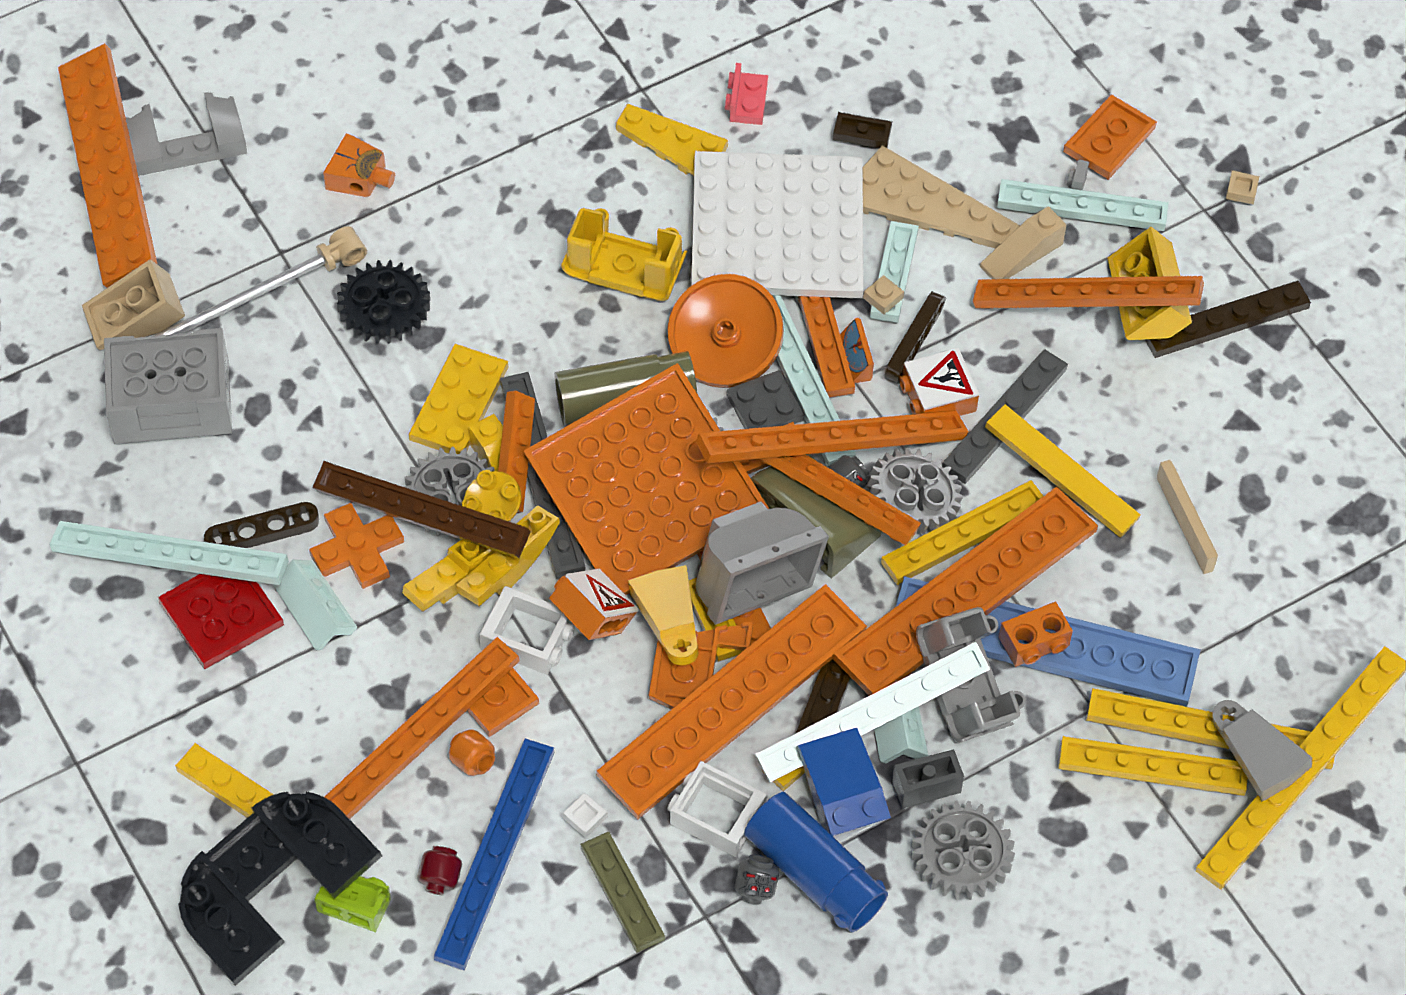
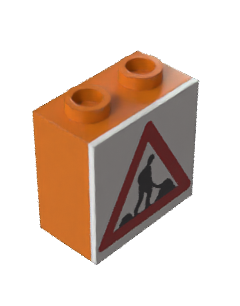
[899,348,979,416]
[549,569,639,640]

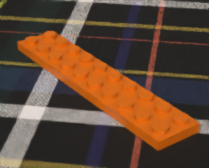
[58,43,158,288]
[833,486,1098,696]
[596,584,867,820]

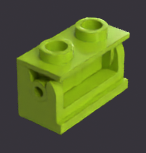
[314,876,391,932]

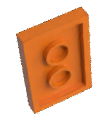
[1063,94,1157,180]

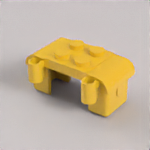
[561,208,688,301]

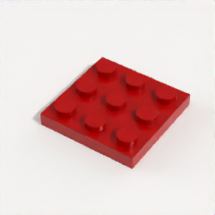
[158,574,284,670]

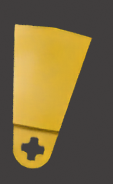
[628,565,698,665]

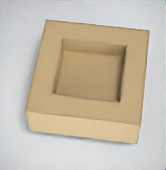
[1226,171,1260,205]
[863,275,904,314]

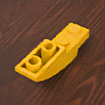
[456,505,560,606]
[402,539,495,611]

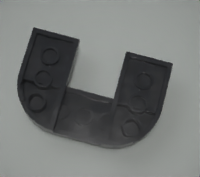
[178,791,382,986]

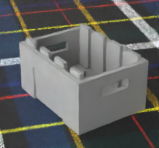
[104,328,232,444]

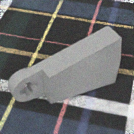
[1212,700,1312,801]

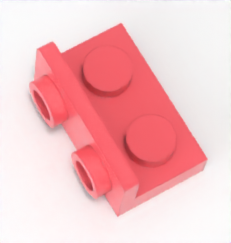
[725,63,768,125]

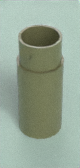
[554,351,697,427]

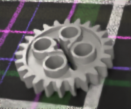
[404,447,494,537]
[867,448,963,534]
[912,801,1015,900]

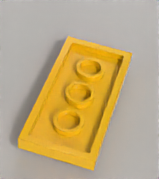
[409,344,509,454]

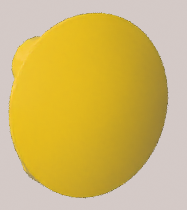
[462,470,521,521]

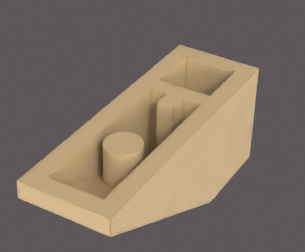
[980,206,1067,279]

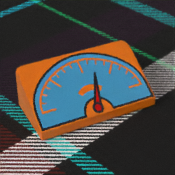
[840,318,874,383]

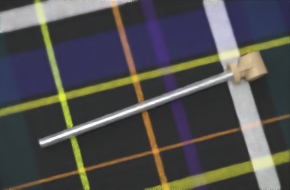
[102,226,367,366]

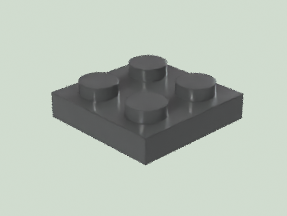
[727,370,804,429]

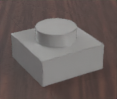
[1067,159,1089,190]

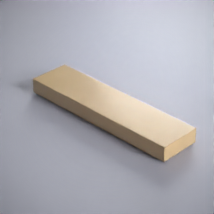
[1157,460,1218,574]

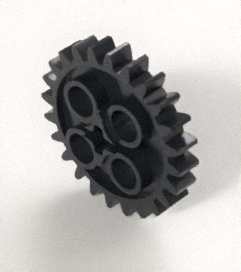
[337,260,431,344]

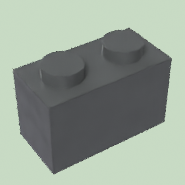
[892,749,964,809]

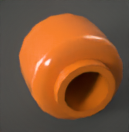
[449,729,495,776]

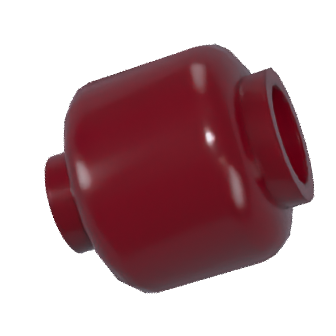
[417,846,462,895]

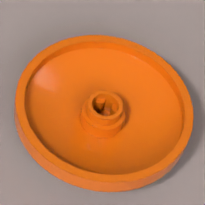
[668,274,784,388]

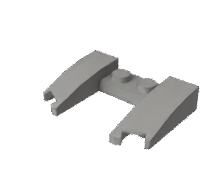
[126,92,247,176]

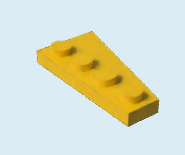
[616,103,728,176]

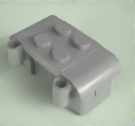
[916,607,1026,743]

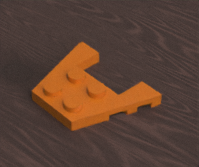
[649,621,753,710]

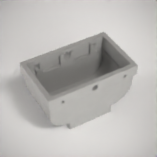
[696,501,829,625]

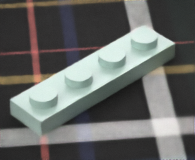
[870,221,919,323]

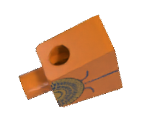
[323,133,395,197]

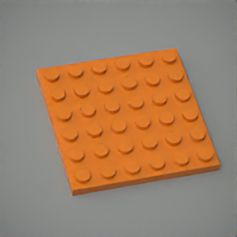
[524,363,769,595]

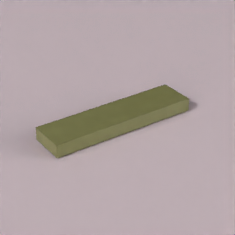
[581,831,665,953]

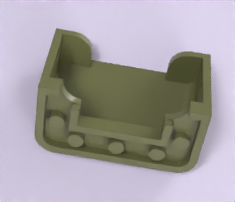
[751,454,882,579]

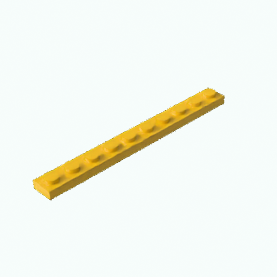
[1196,646,1406,890]

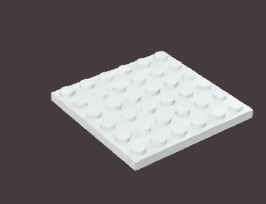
[691,151,864,298]

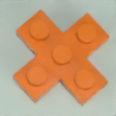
[309,503,404,589]

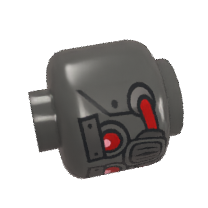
[828,455,869,488]
[735,855,779,905]

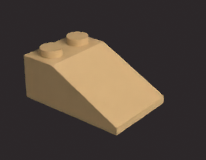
[82,259,185,350]

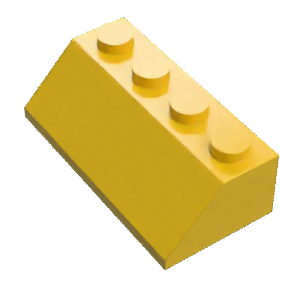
[1107,227,1192,340]

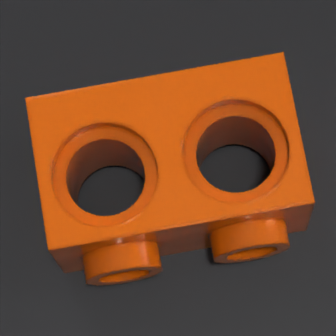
[998,601,1073,667]

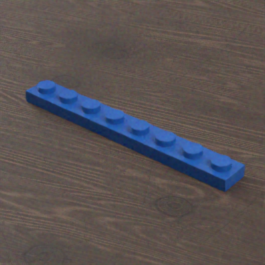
[434,738,554,971]

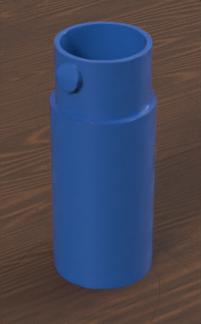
[744,792,888,932]

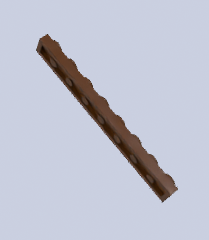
[312,461,531,558]

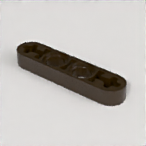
[885,291,946,383]
[204,502,319,548]

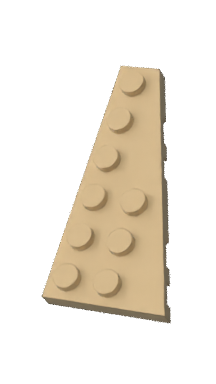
[862,146,1020,249]

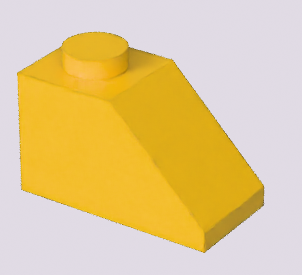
[469,414,503,471]

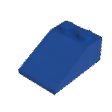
[797,727,891,836]

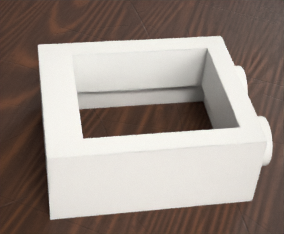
[480,586,575,675]
[668,761,767,857]

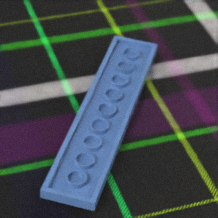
[896,576,1201,707]

